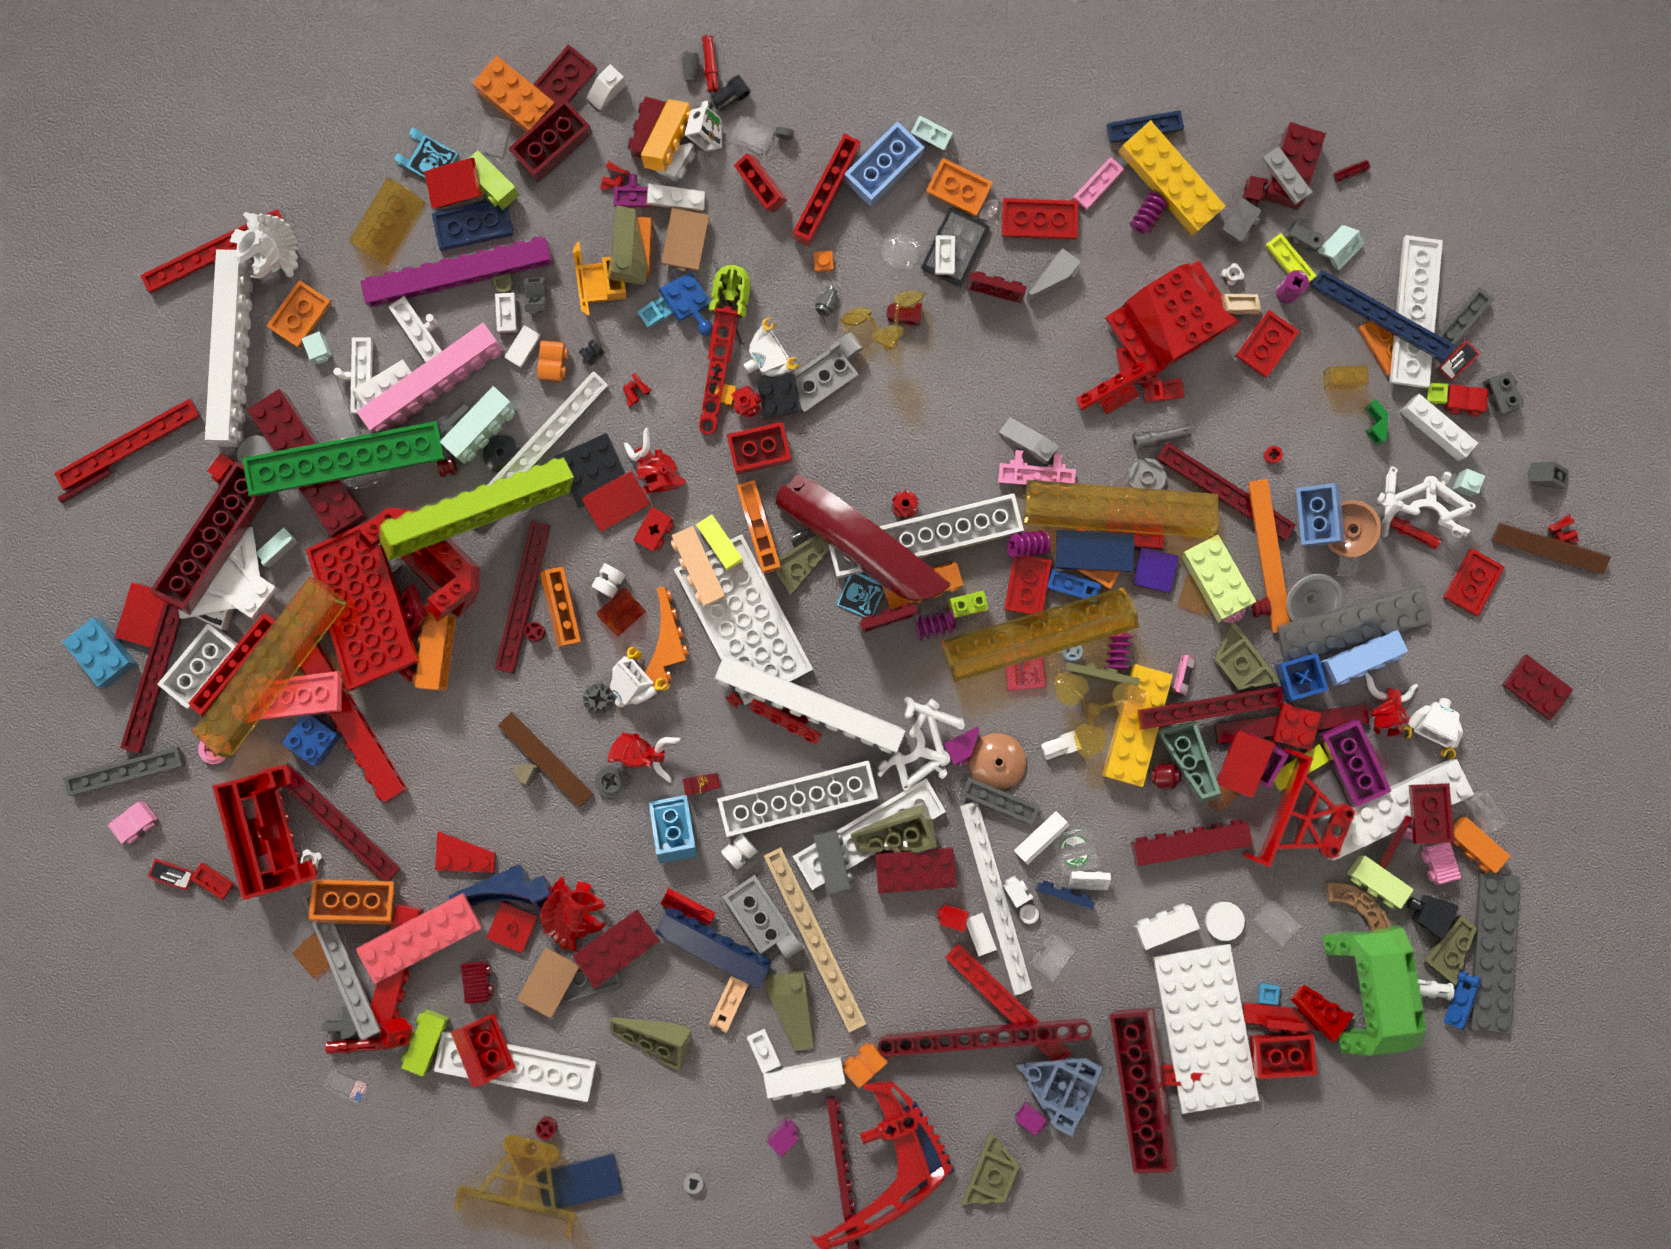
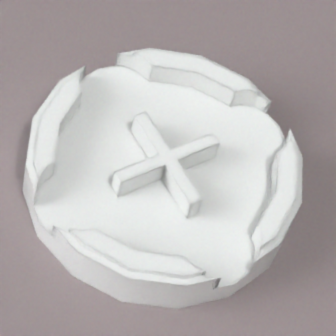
[1205,901,1245,941]

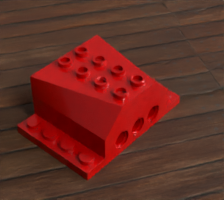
[1105,260,1240,381]

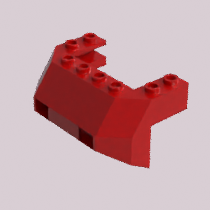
[355,507,480,622]
[212,764,317,900]

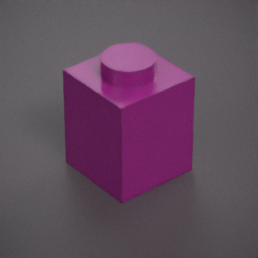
[1014,1102,1047,1135]

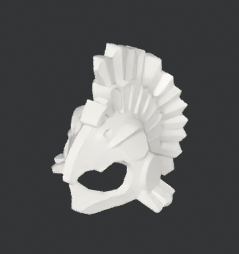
[230,212,299,278]

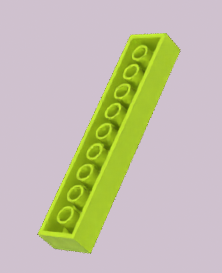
[380,458,574,561]

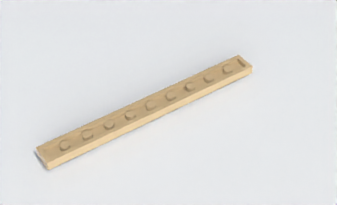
[764,847,866,1032]

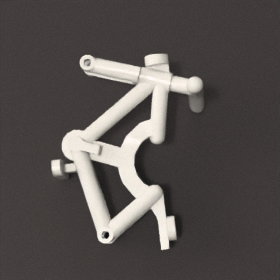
[1376,467,1475,538]
[877,697,965,791]

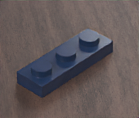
[1035,880,1095,910]

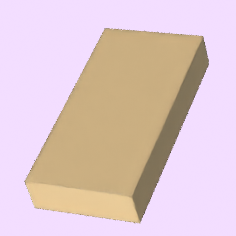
[1221,294,1261,314]

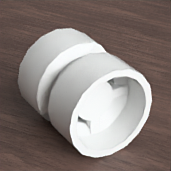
[591,563,626,598]
[721,833,758,870]

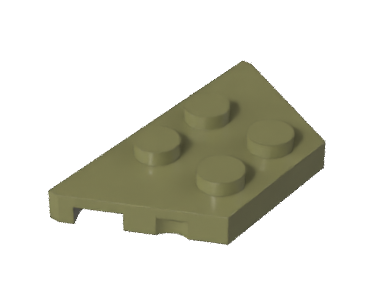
[1213,622,1280,690]
[1065,662,1140,686]
[961,1131,1020,1205]

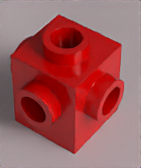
[731,385,762,418]
[891,490,919,520]

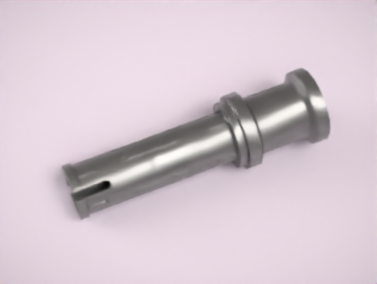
[1132,424,1192,450]

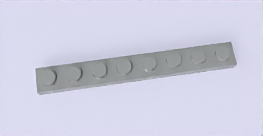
[301,892,381,1041]

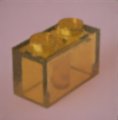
[1323,365,1369,390]

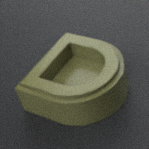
[492,273,514,294]

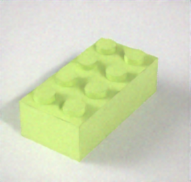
[1181,535,1256,623]

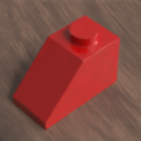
[936,904,969,932]

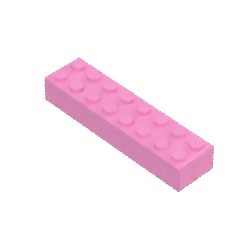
[356,323,503,433]

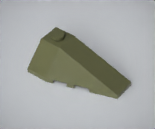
[607,205,648,286]
[850,803,937,852]
[766,970,814,1051]
[610,1017,691,1071]

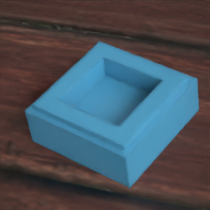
[1257,983,1280,1006]

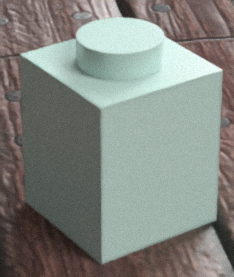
[302,332,333,364]
[1452,469,1485,497]

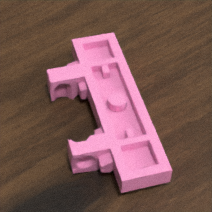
[998,450,1076,489]

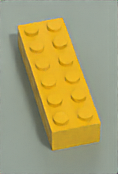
[1118,120,1225,236]
[1102,664,1173,787]

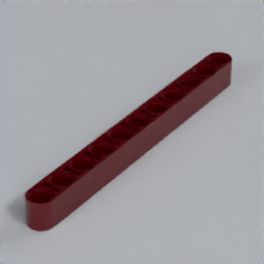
[878,1018,1092,1057]

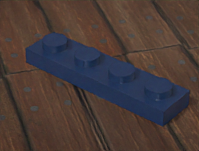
[1106,110,1184,144]

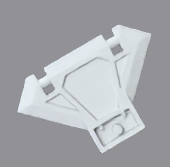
[179,527,277,620]

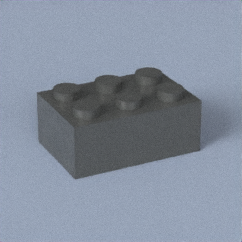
[813,829,853,894]

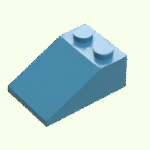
[649,795,697,864]

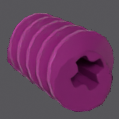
[1129,191,1168,234]
[1276,270,1309,303]
[1007,530,1051,558]
[914,610,956,641]
[1104,631,1134,672]

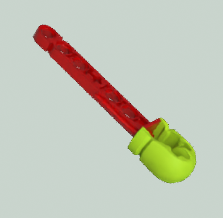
[699,265,751,435]

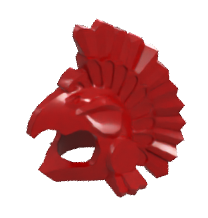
[540,877,606,952]

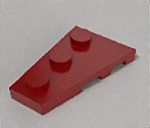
[435,831,496,873]
[1290,985,1354,1043]

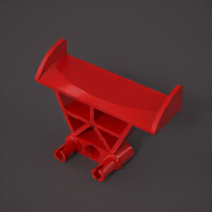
[1242,748,1356,867]

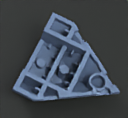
[1017,1058,1103,1137]

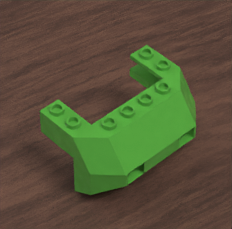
[1323,925,1426,1056]

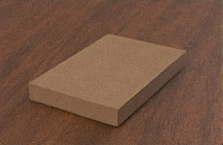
[661,208,710,271]
[517,947,579,1018]

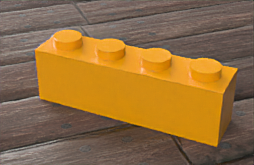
[641,99,691,172]

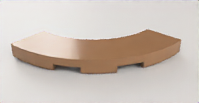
[1325,882,1390,931]

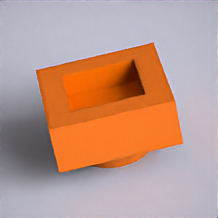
[813,251,834,273]

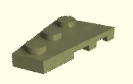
[776,535,829,596]
[1423,915,1477,986]

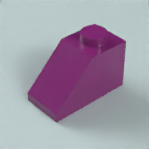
[943,727,979,766]

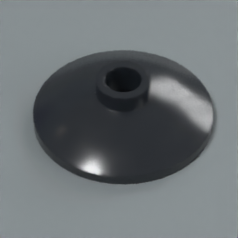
[483,435,520,473]

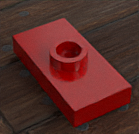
[191,862,235,900]

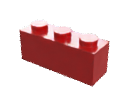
[733,153,787,212]

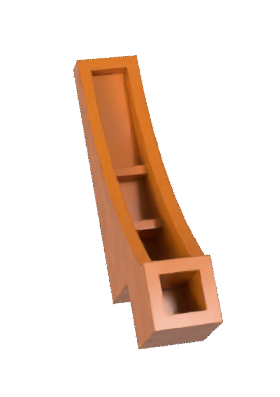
[736,480,781,574]
[644,586,689,687]

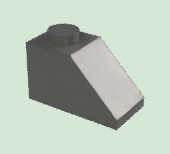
[1528,462,1569,489]

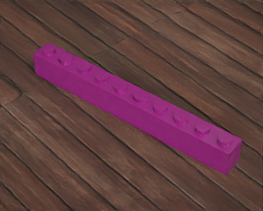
[360,236,553,308]

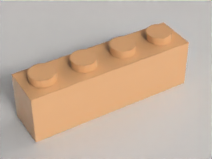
[671,526,726,607]

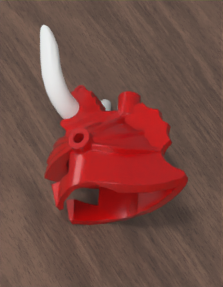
[624,428,686,494]
[1365,673,1418,737]
[607,732,681,783]

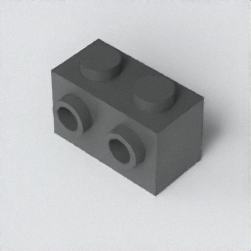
[1482,371,1524,417]

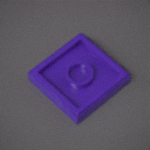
[1132,547,1179,593]

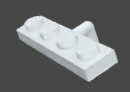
[389,297,442,362]
[333,338,373,414]

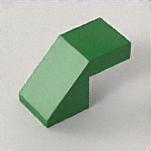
[1364,399,1388,445]

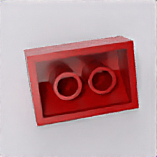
[450,1013,515,1087]

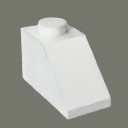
[587,64,626,112]

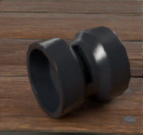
[578,339,605,366]

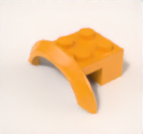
[573,242,626,316]

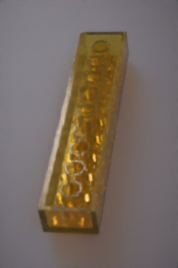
[1023,480,1218,538]
[192,576,348,758]
[940,587,1139,682]

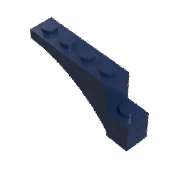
[449,864,553,911]

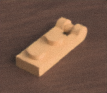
[709,975,749,1033]

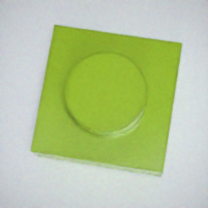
[1427,383,1448,404]

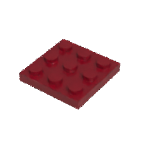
[858,603,918,634]

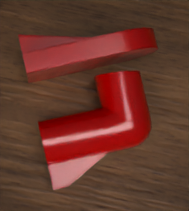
[600,160,630,190]
[623,373,652,407]
[1547,514,1579,542]

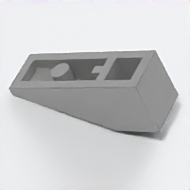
[1027,248,1081,300]
[999,417,1059,465]

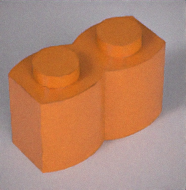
[537,340,569,383]
[843,1042,888,1088]

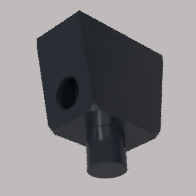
[1407,895,1460,939]

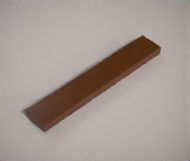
[1492,522,1611,574]
[498,712,593,807]

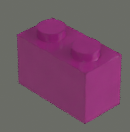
[767,1118,799,1157]

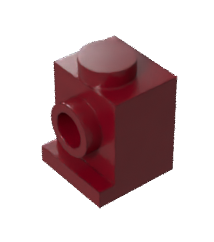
[1243,176,1269,207]

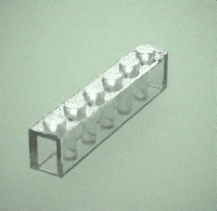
[313,374,379,491]

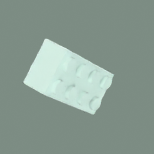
[440,386,517,464]

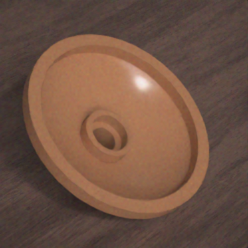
[1327,500,1382,558]
[968,733,1026,791]

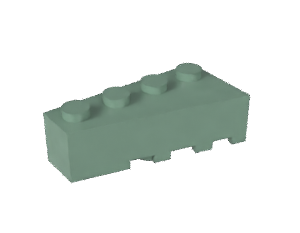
[1158,721,1221,803]

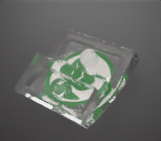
[1052,826,1100,877]

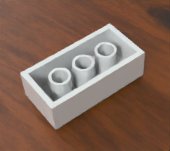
[157,624,238,709]

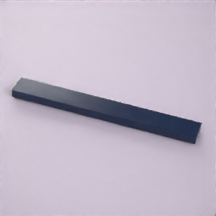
[1311,270,1456,363]

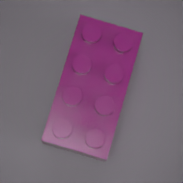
[1318,719,1392,807]

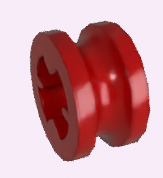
[1264,446,1283,464]
[398,666,415,683]
[725,691,743,709]

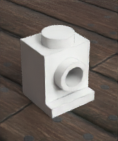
[1003,875,1033,908]

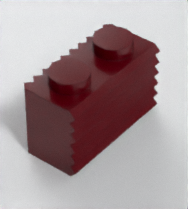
[461,960,494,1004]

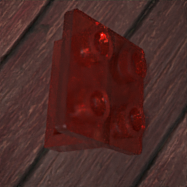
[596,587,646,636]

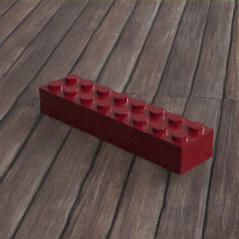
[247,389,369,537]
[150,462,271,615]
[1110,1007,1178,1173]

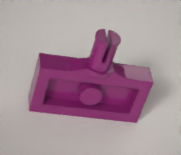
[614,174,652,208]

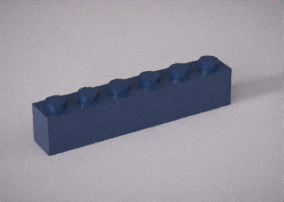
[655,907,772,988]

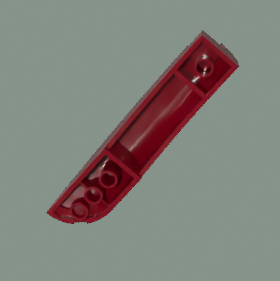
[776,474,951,601]

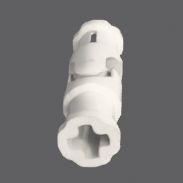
[1418,979,1454,1001]

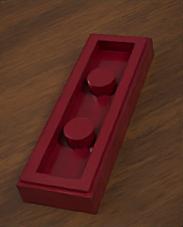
[1379,815,1413,869]

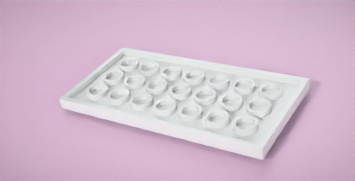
[674,534,813,705]
[1153,944,1259,1114]

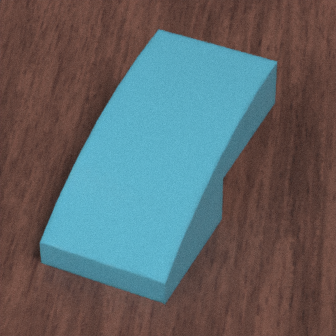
[638,297,673,328]

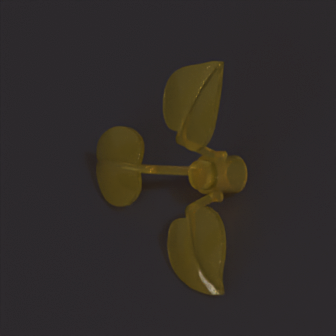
[840,290,926,350]
[1054,673,1147,760]

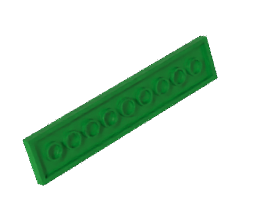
[242,421,445,497]

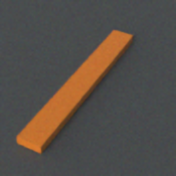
[1247,479,1291,633]

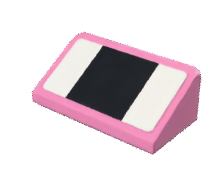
[1172,655,1195,695]

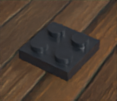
[757,374,802,419]

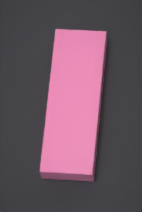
[1072,157,1125,211]

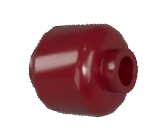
[1152,764,1182,789]

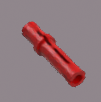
[702,35,719,93]
[1389,516,1441,550]
[325,1038,386,1054]

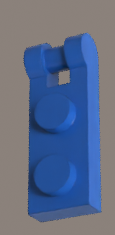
[1047,569,1103,604]
[1443,971,1482,1030]

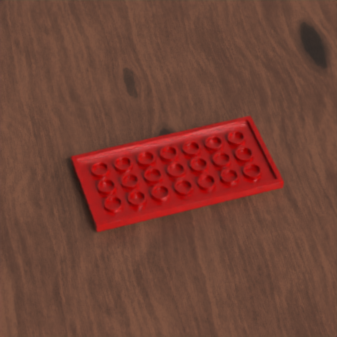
[306,522,419,691]

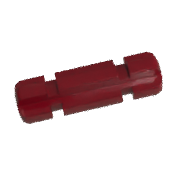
[1333,160,1370,182]

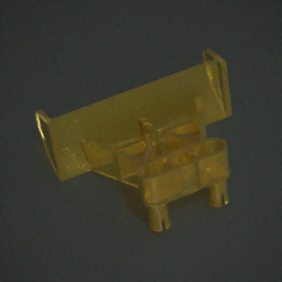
[455,1135,577,1240]

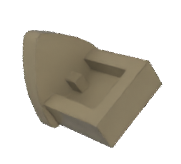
[513,764,538,787]

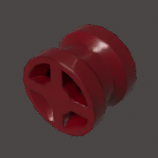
[437,456,457,477]
[1251,597,1272,618]
[524,622,546,642]
[535,1116,558,1140]

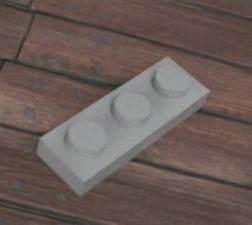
[1262,147,1312,205]

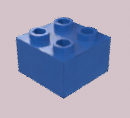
[1275,653,1329,701]
[282,714,342,766]

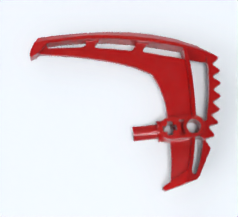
[811,1081,953,1249]

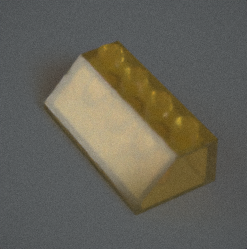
[348,177,425,266]

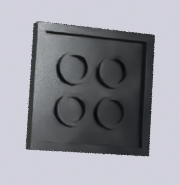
[555,433,625,508]

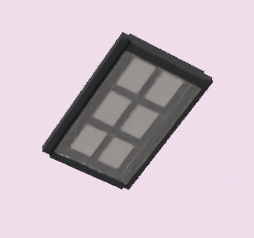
[921,208,990,287]

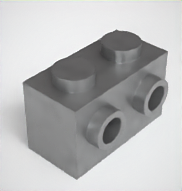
[1218,198,1262,247]

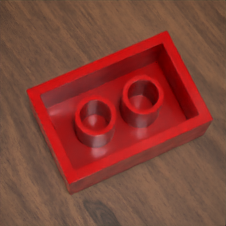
[727,422,792,475]
[1249,1031,1317,1079]

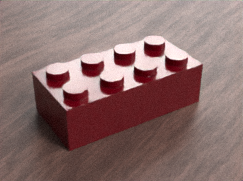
[508,98,593,183]
[1264,122,1326,210]
[875,847,956,893]
[572,909,660,988]

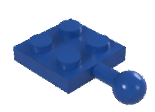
[659,272,713,336]

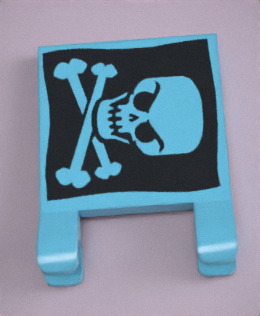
[395,128,458,179]
[837,564,884,617]

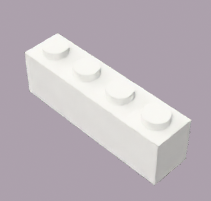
[1400,394,1478,461]
[764,1057,845,1100]

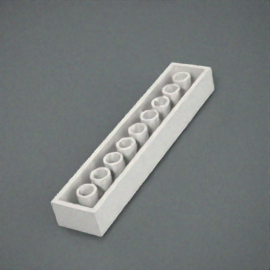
[205,250,254,447]
[828,494,1024,579]
[715,655,905,754]

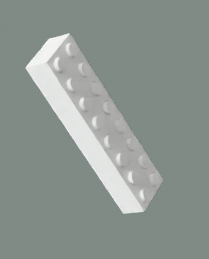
[1312,759,1474,860]
[717,760,878,837]

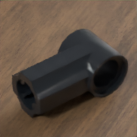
[711,75,751,111]

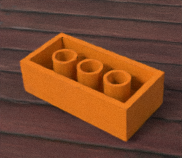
[472,55,555,132]
[413,611,456,691]
[309,879,395,925]

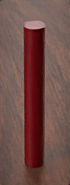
[57,468,112,503]

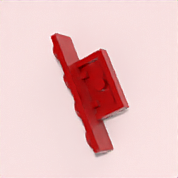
[1076,361,1149,415]
[749,698,822,744]
[1243,1002,1319,1034]

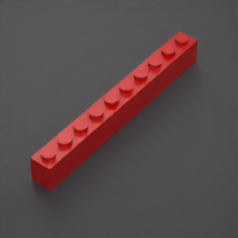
[284,626,408,802]

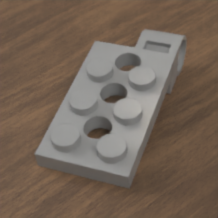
[794,332,863,414]
[723,875,803,959]

